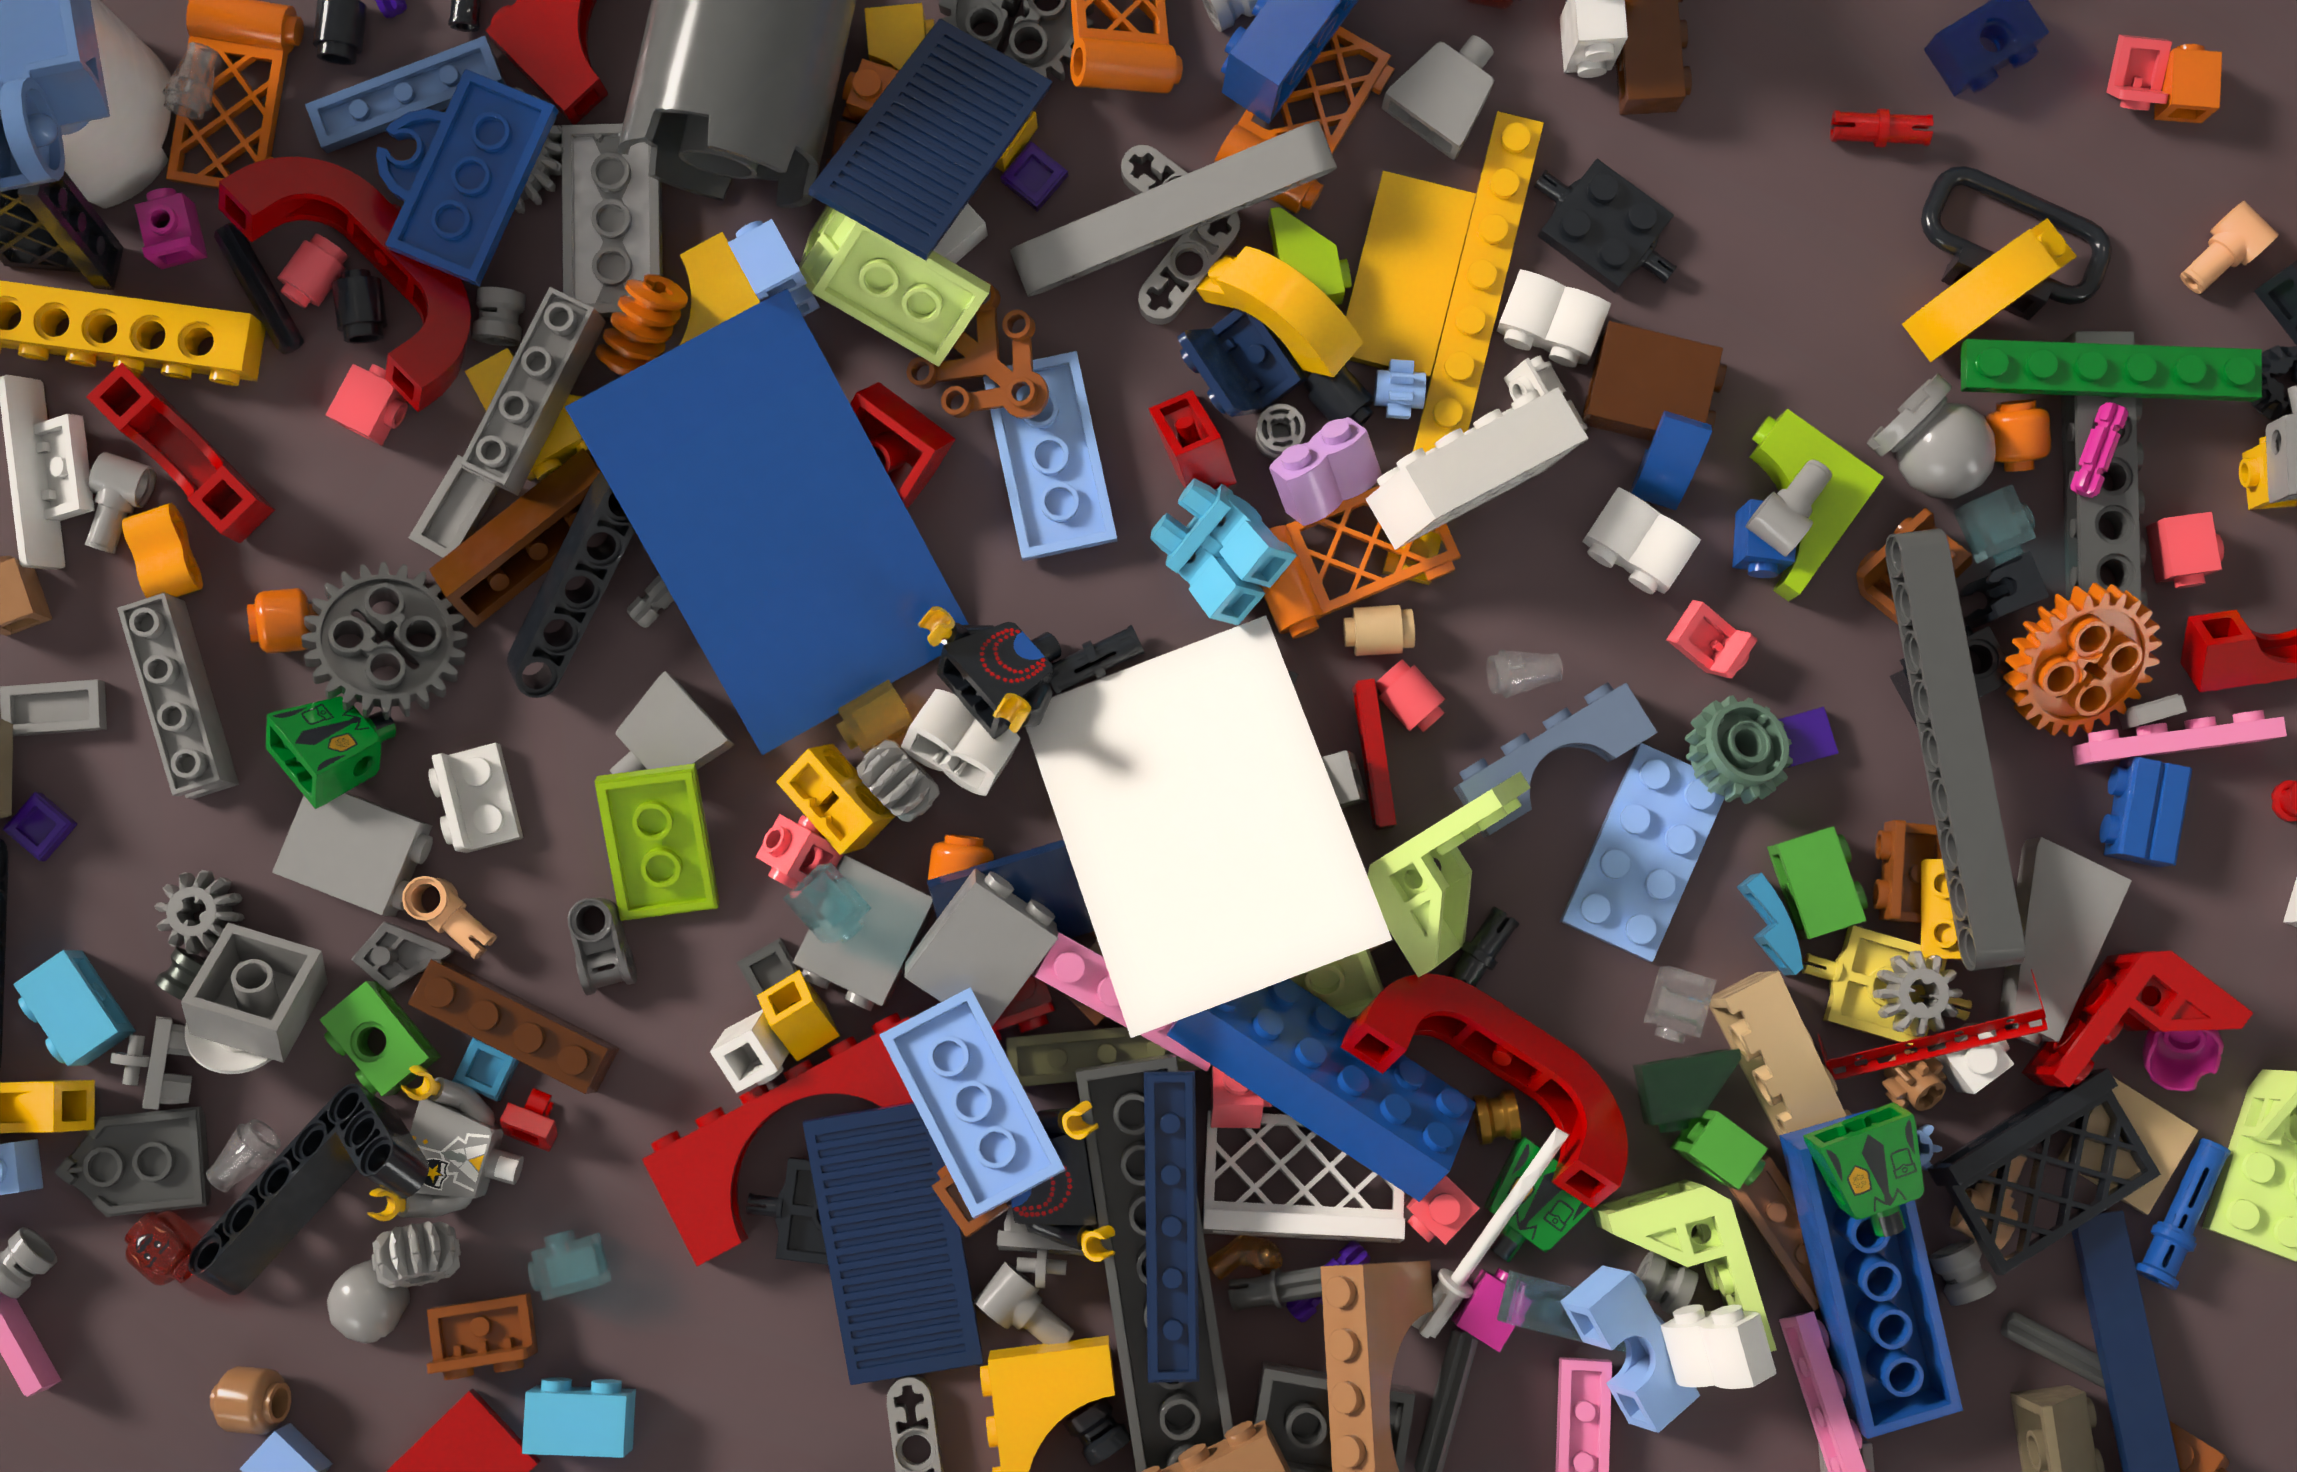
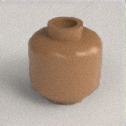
[210,1366,291,1435]

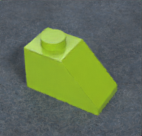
[1268,207,1352,305]

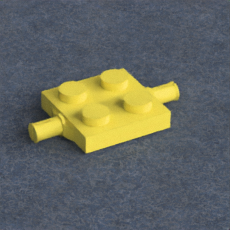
[1802,925,1972,1048]

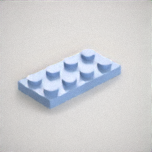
[983,351,1117,561]
[1560,743,1725,962]
[879,987,1065,1219]

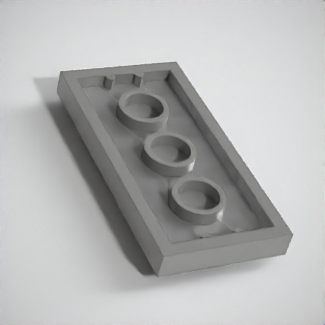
[562,123,663,318]

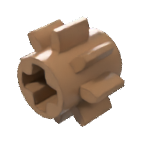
[1882,1050,1947,1111]

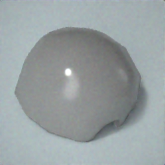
[327,1260,410,1344]

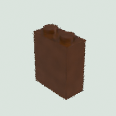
[1581,321,1727,441]

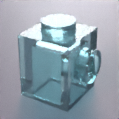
[1953,484,2036,566]
[783,863,871,943]
[528,1229,611,1301]

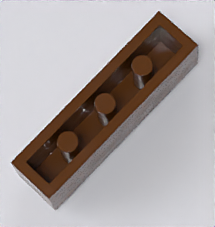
[1616,0,1692,115]
[429,448,619,628]
[408,959,619,1094]

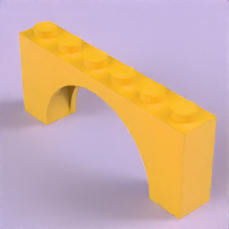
[465,232,760,481]
[980,1335,1115,1472]

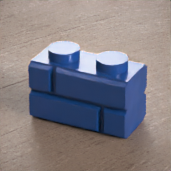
[2099,757,2192,867]

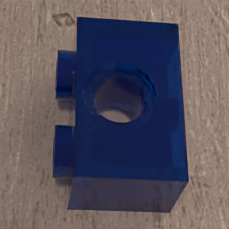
[1924,0,2049,97]

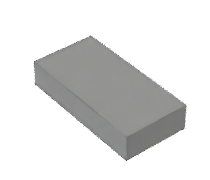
[408,455,500,558]
[0,679,107,737]

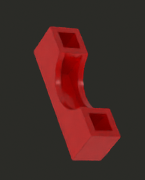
[86,363,275,544]
[2180,609,2297,692]

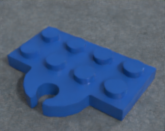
[376,69,559,287]

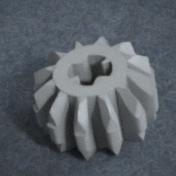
[856,740,940,822]
[154,870,245,954]
[1872,951,1963,1036]
[371,1221,461,1289]

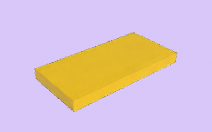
[1346,171,1476,380]

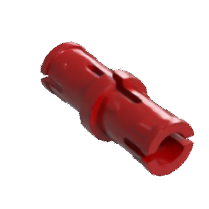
[1830,109,1934,147]

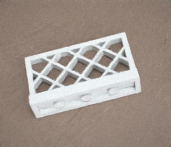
[1202,1111,1405,1243]

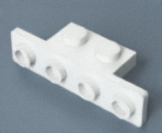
[0,375,95,570]

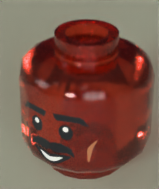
[124,1211,202,1286]

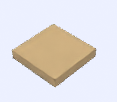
[2058,1077,2199,1215]

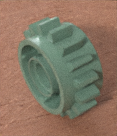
[1685,695,1793,804]

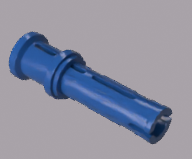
[2135,1138,2231,1290]

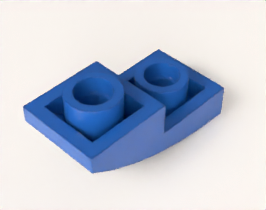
[1630,410,1712,510]

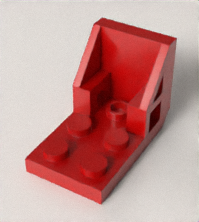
[2021,950,2253,1088]

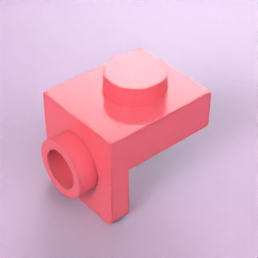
[2106,34,2172,111]
[1666,600,1757,679]

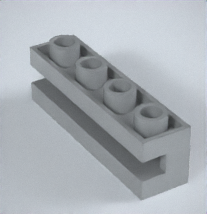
[460,287,606,496]
[117,593,239,800]

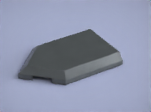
[54,1106,211,1217]

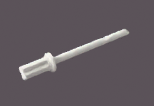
[1412,1128,1569,1338]

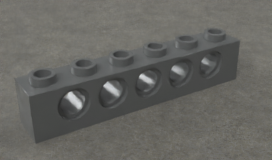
[2061,331,2148,607]

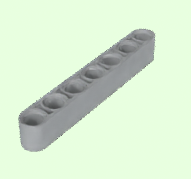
[1010,121,1337,297]

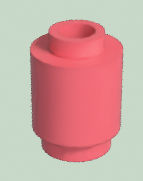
[277,233,348,308]
[1375,659,1446,732]

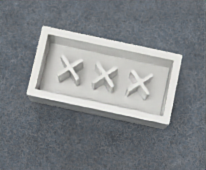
[1366,387,1588,550]

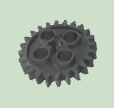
[939,0,1094,81]
[302,562,467,720]

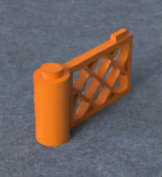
[166,0,304,189]
[1070,0,1183,94]
[1214,26,1395,214]
[1259,486,1461,639]

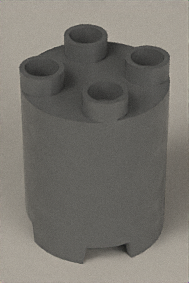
[618,0,857,208]

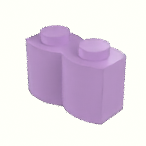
[1269,417,1382,526]

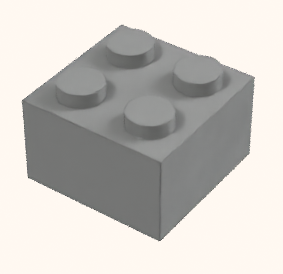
[181,922,328,1063]

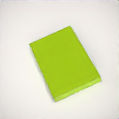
[594,763,720,921]

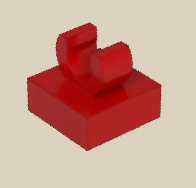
[500,1088,558,1152]

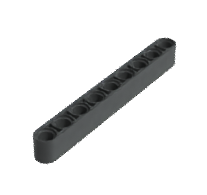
[1885,528,2025,971]

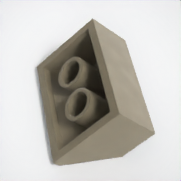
[2010,1385,2105,1472]

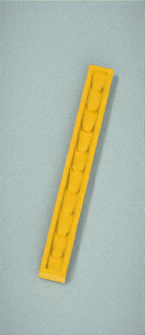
[1382,111,1544,585]

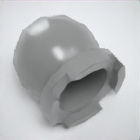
[1866,373,1996,499]

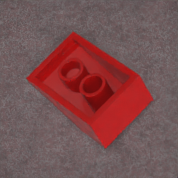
[850,382,956,509]

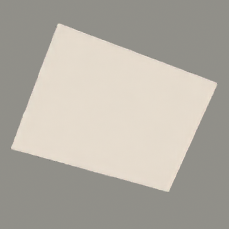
[1026,616,1392,1038]

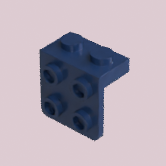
[1177,309,1307,417]

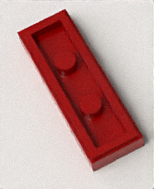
[1352,678,1397,830]

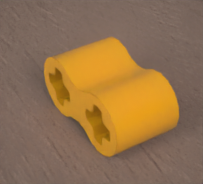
[122,503,203,598]

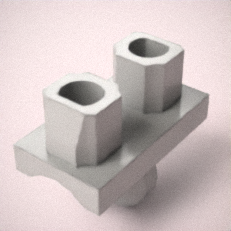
[110,1016,192,1110]
[997,1204,1085,1289]

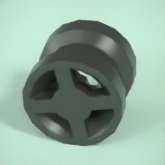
[155,947,206,1000]

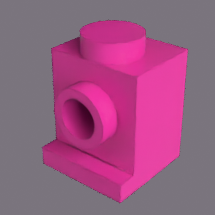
[135,188,208,270]

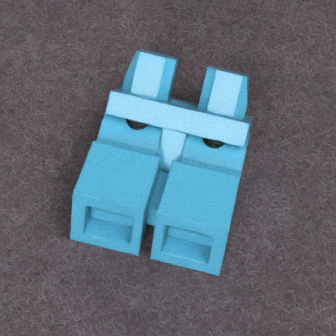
[1150,478,1298,626]

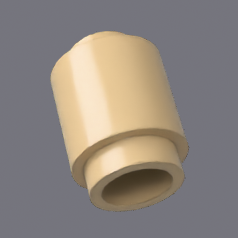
[1343,605,1415,656]

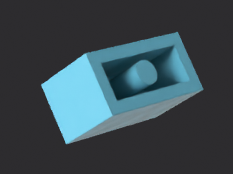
[13,950,136,1066]
[522,1377,636,1458]

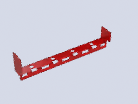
[1818,969,2048,1080]

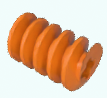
[595,274,688,376]

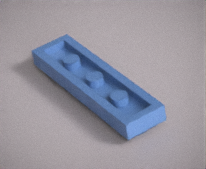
[305,36,506,153]

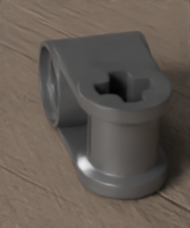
[567,898,637,995]

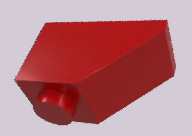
[1148,390,1237,490]

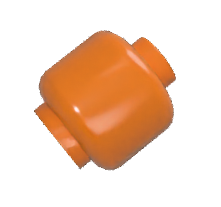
[1985,399,2051,472]
[247,588,319,653]
[928,834,994,880]

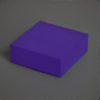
[1000,142,1068,212]
[1778,707,1838,768]
[3,792,78,861]

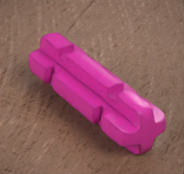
[2070,402,2129,498]

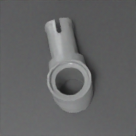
[84,452,156,554]
[1745,460,1832,557]
[974,1262,1074,1344]

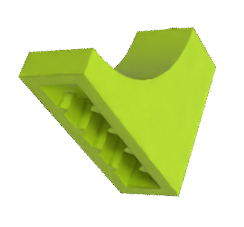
[1749,409,1884,602]

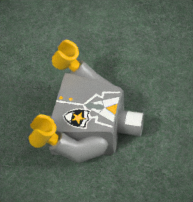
[367,1065,524,1221]

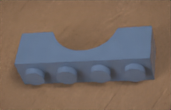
[1453,682,1658,838]

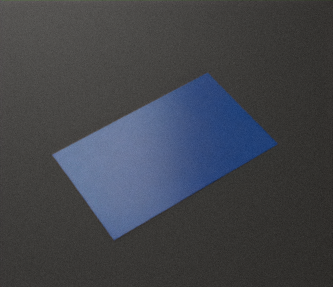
[565,288,969,755]

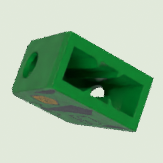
[266,696,396,809]
[1803,1102,1924,1237]
[1484,1136,1592,1263]

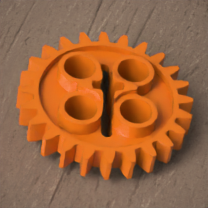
[2003,583,2162,737]

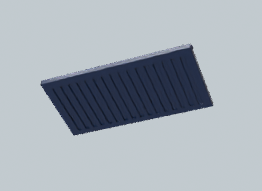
[808,18,1053,260]
[803,1102,984,1385]

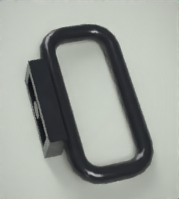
[1921,166,2112,320]

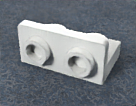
[428,742,523,853]

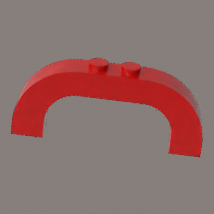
[218,157,471,412]
[1340,973,1628,1209]

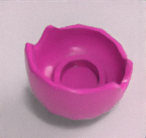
[2142,1029,2224,1092]

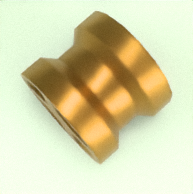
[1472,1090,1521,1145]

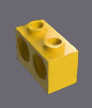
[776,743,896,855]

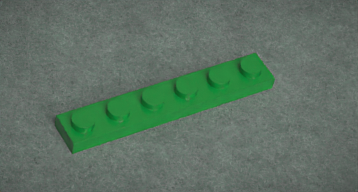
[1961,339,2262,402]

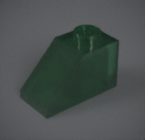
[1633,1048,1742,1133]

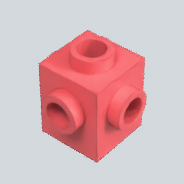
[756,814,844,894]

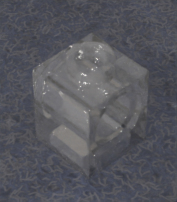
[1643,966,1717,1044]

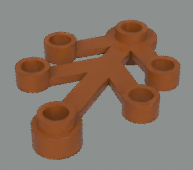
[906,281,1049,419]

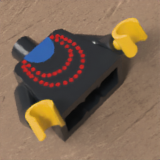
[918,606,1062,739]
[1011,1101,1115,1262]

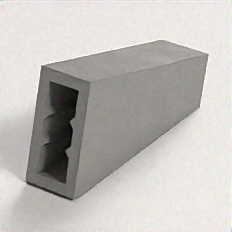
[1998,837,2132,1046]

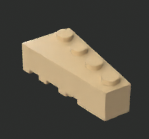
[1705,971,1852,1140]

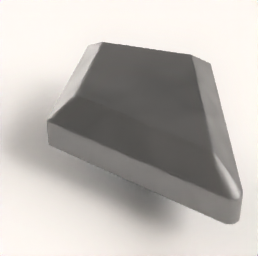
[351,922,454,991]

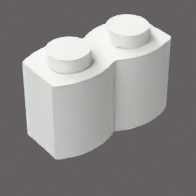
[1496,269,1611,367]
[1582,487,1701,594]
[901,689,1020,796]
[1660,1304,1777,1389]

